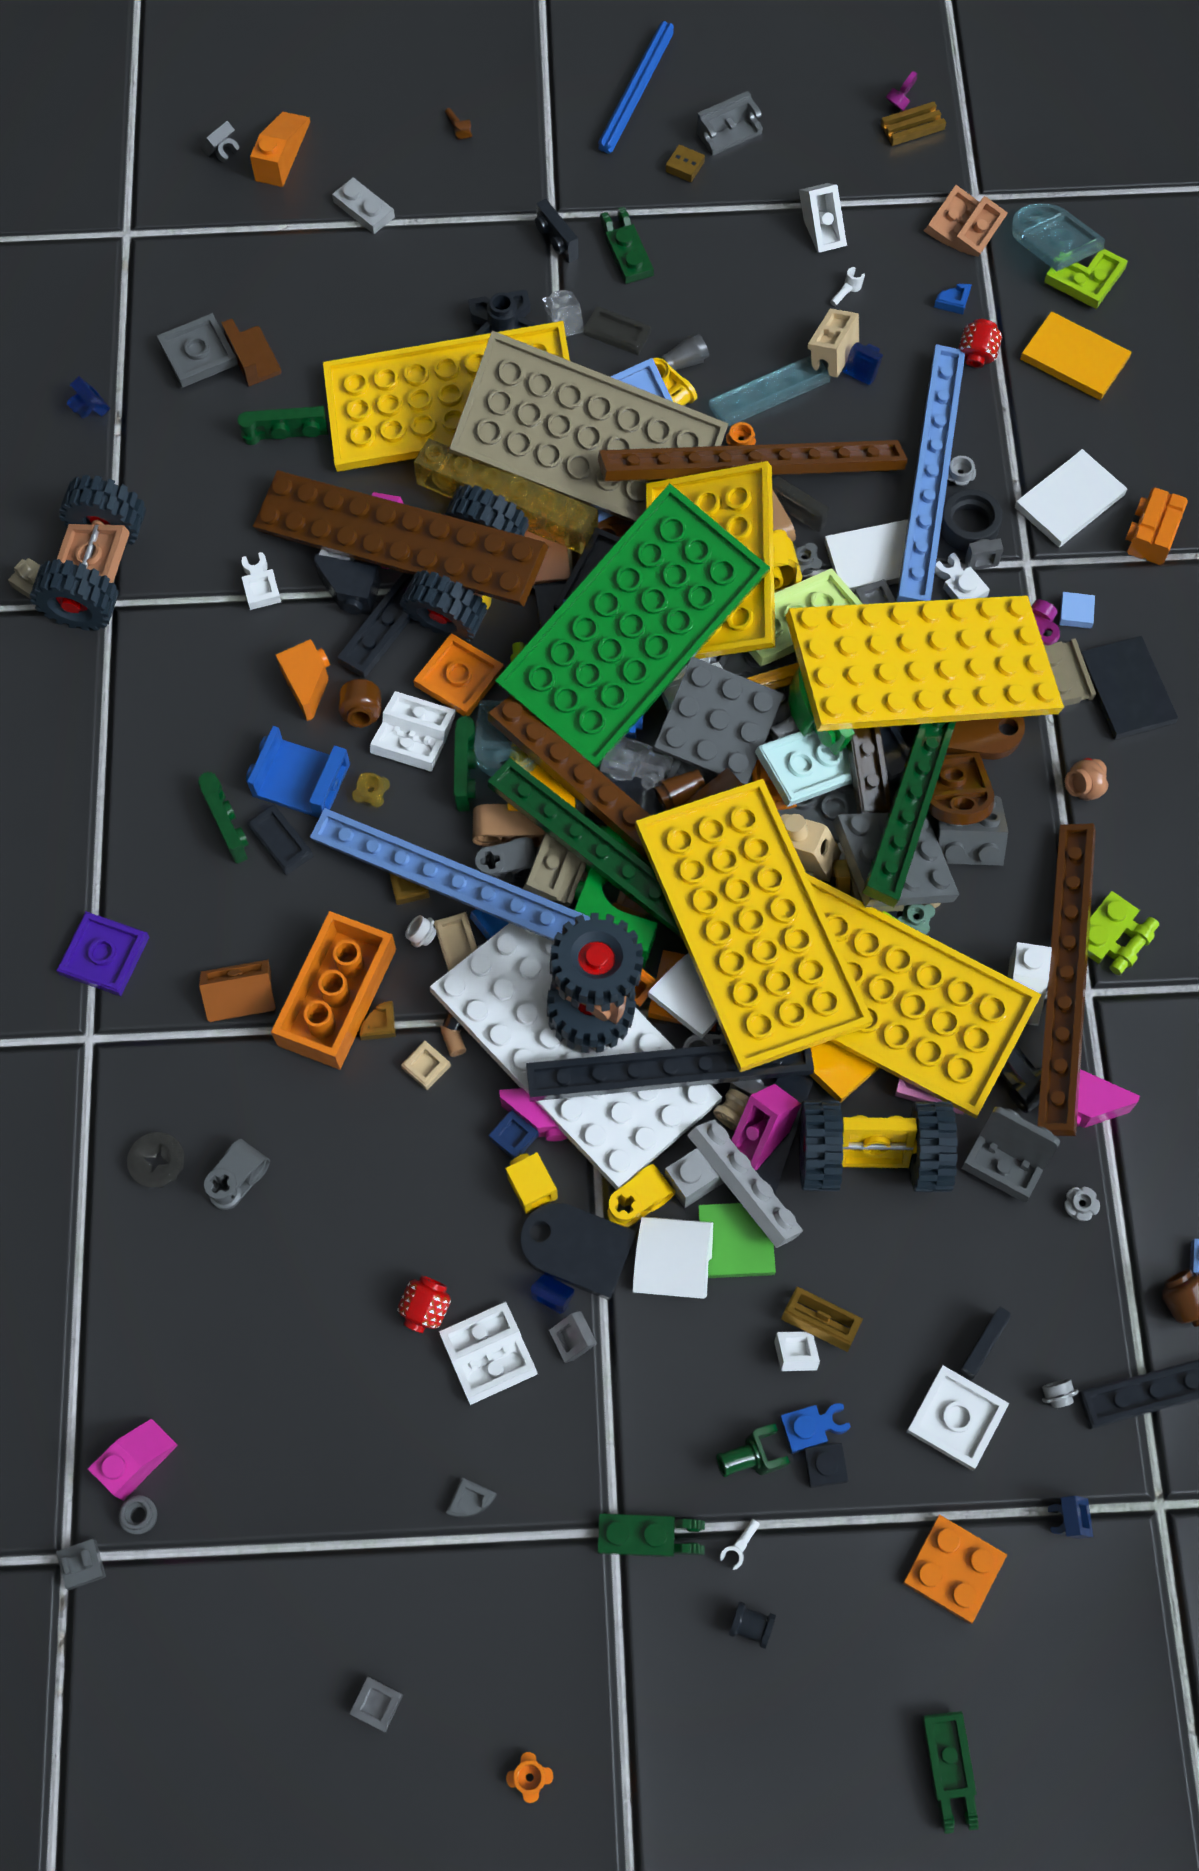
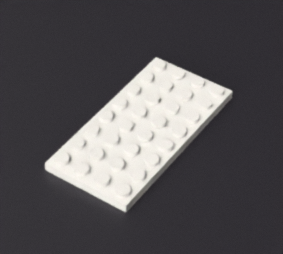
[430,923,722,1190]

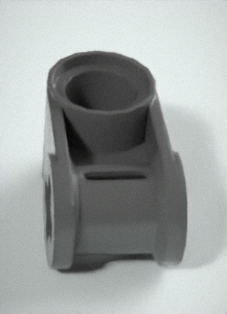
[475,837,537,883]
[204,1139,270,1210]

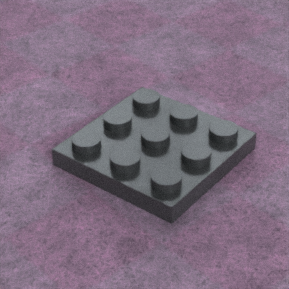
[654,657,784,785]
[833,813,960,907]

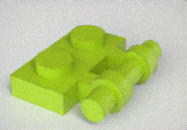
[1088,891,1159,975]

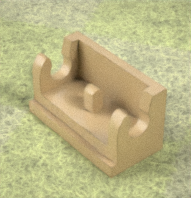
[808,308,859,377]

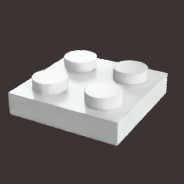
[907,1365,1009,1471]

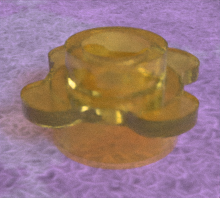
[352,773,390,807]

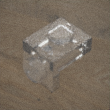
[543,290,584,336]

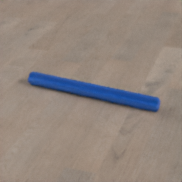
[598,21,674,154]

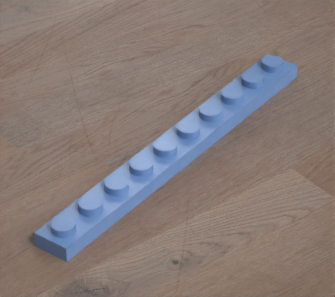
[896,344,965,602]
[310,808,590,941]

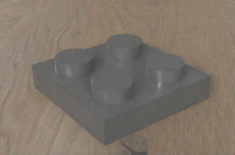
[157,313,238,388]

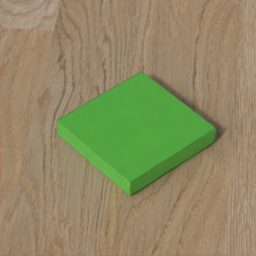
[698,1203,776,1278]

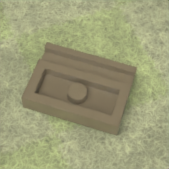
[1044,638,1096,706]
[523,832,586,907]

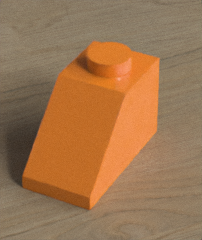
[276,639,330,721]

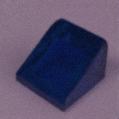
[530,1275,575,1314]

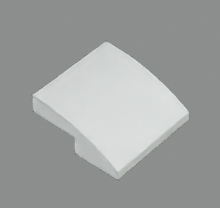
[370,691,456,772]
[648,953,718,1039]
[633,1217,713,1299]
[439,1302,538,1405]

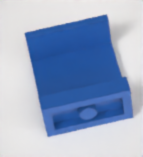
[246,726,350,818]

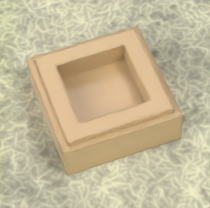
[401,1041,451,1090]

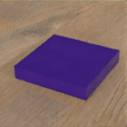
[56,911,149,996]

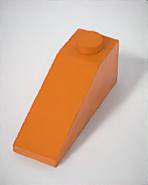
[250,112,311,187]

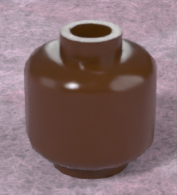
[339,678,381,728]
[1162,1269,1199,1327]

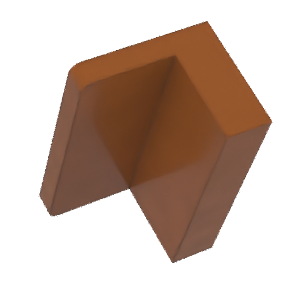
[199,959,276,1022]

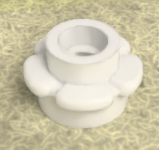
[405,915,436,948]

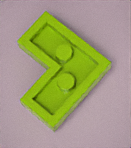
[1044,248,1128,309]

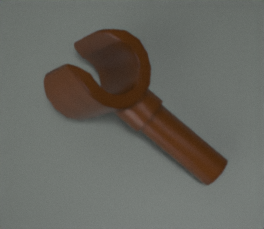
[445,108,472,139]

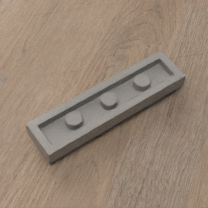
[687,1119,803,1248]

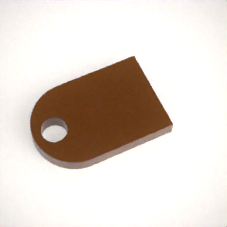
[946,717,1025,760]
[928,752,994,825]

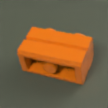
[1125,487,1188,565]

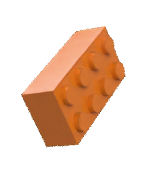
[271,911,396,1070]

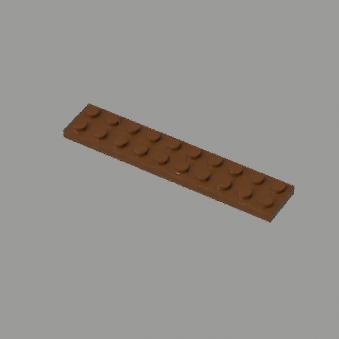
[253,470,549,607]

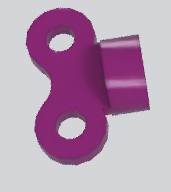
[885,71,918,111]
[1031,599,1060,646]

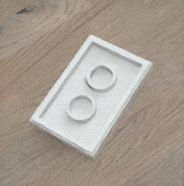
[1015,449,1127,548]
[824,519,908,593]

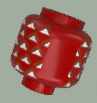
[958,319,1002,368]
[397,1275,451,1333]

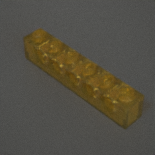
[414,438,599,554]

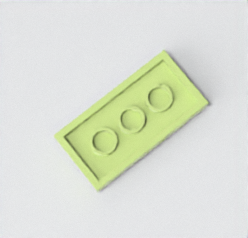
[748,568,862,667]

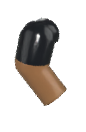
[441,1011,466,1057]

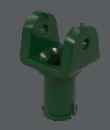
[716,1424,791,1477]

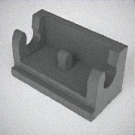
[697,91,763,156]

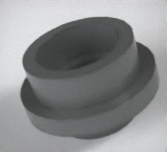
[119,1495,158,1535]

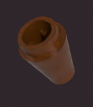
[654,769,706,811]

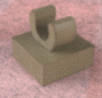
[8,558,41,599]

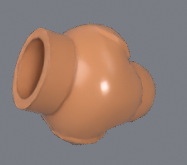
[1065,758,1109,801]

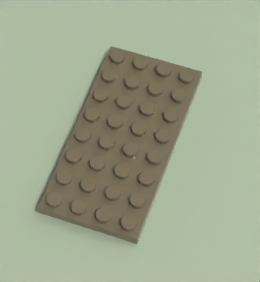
[449,330,729,523]

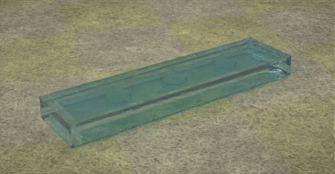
[709,355,831,427]

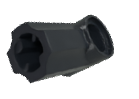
[1000,1044,1042,1113]

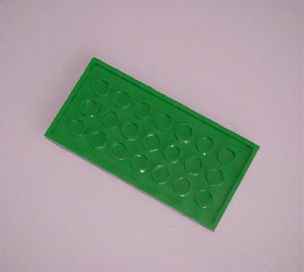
[495,483,770,768]

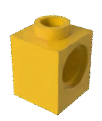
[505,1152,558,1214]

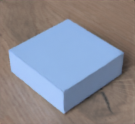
[1059,592,1095,629]

